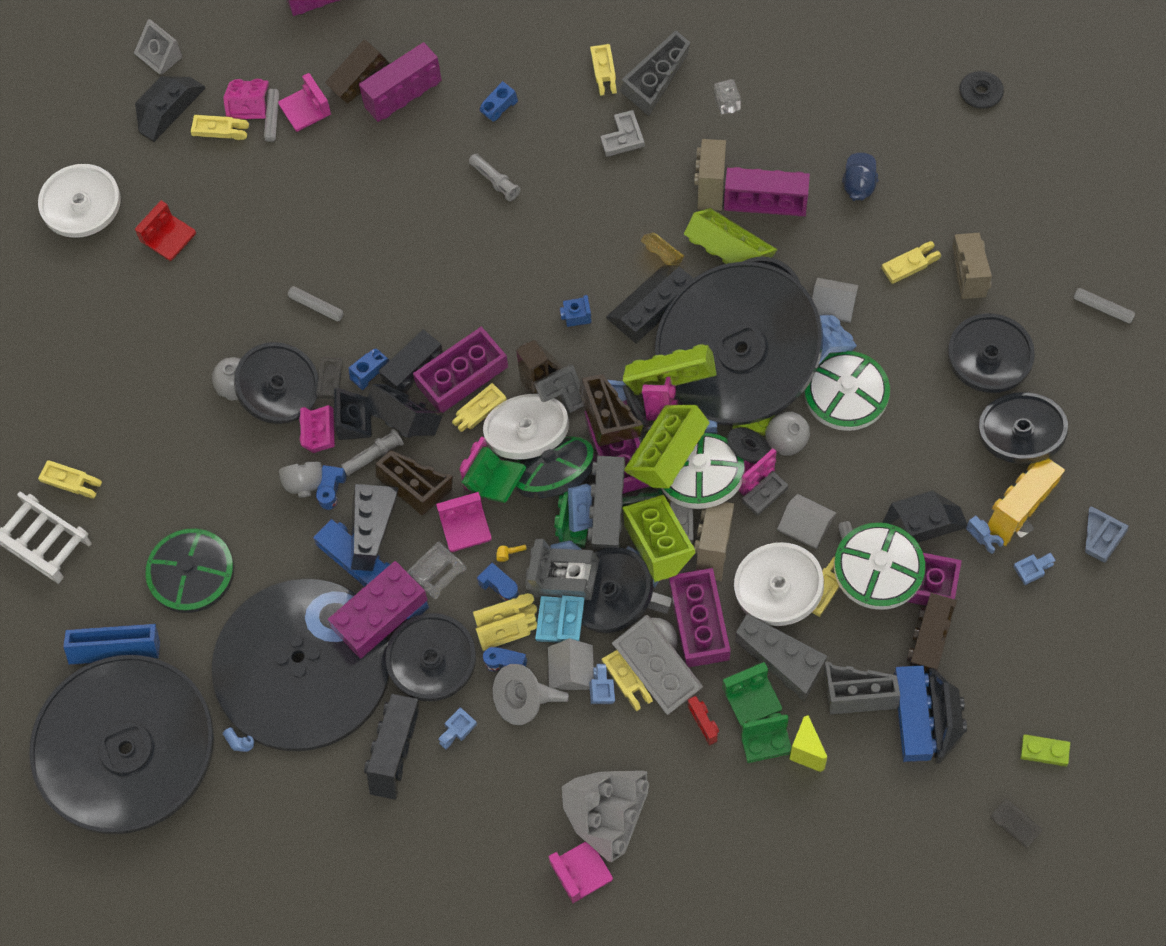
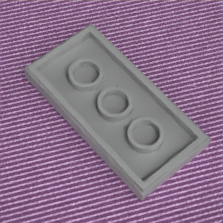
[612,615,703,715]

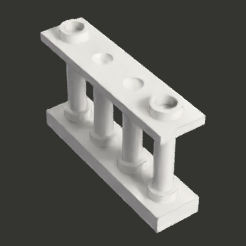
[0,492,92,584]

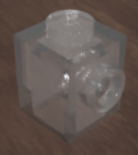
[714,79,741,114]

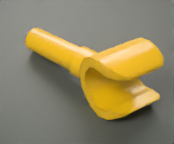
[496,545,527,562]

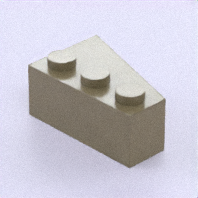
[695,139,726,211]
[952,233,992,299]
[694,502,734,581]

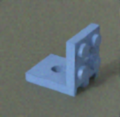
[819,315,857,364]

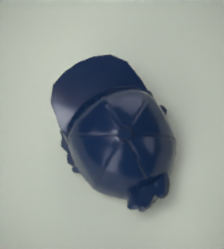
[842,153,879,201]

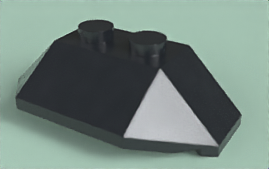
[135,76,205,142]
[882,490,968,543]
[928,669,967,764]

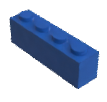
[63,624,160,665]
[894,666,937,762]

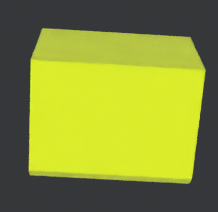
[790,716,827,772]

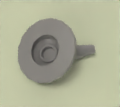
[493,664,569,725]

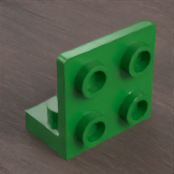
[462,447,526,503]
[554,491,588,548]
[722,662,782,727]
[741,713,792,763]

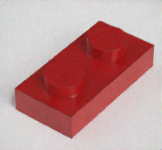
[688,696,719,745]

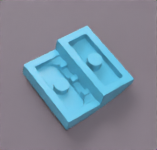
[535,595,585,642]

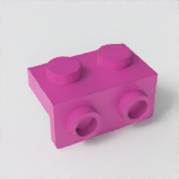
[642,377,678,421]
[299,405,335,453]

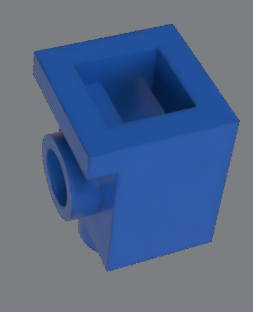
[560,295,591,327]

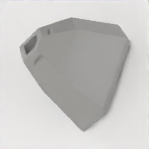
[562,771,649,862]

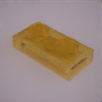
[641,233,685,265]

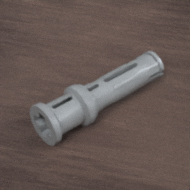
[469,153,521,201]
[341,428,404,476]

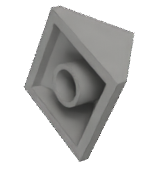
[134,19,182,75]
[812,278,858,323]
[777,494,836,550]
[548,638,594,691]

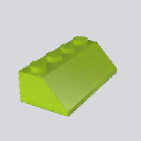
[684,208,777,264]
[623,344,717,395]
[624,405,710,488]
[622,495,695,582]

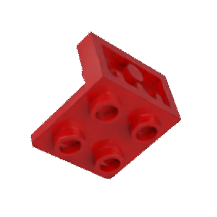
[135,200,196,261]

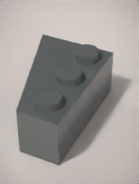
[824,661,900,715]

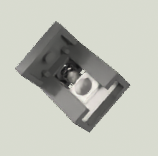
[525,539,599,600]

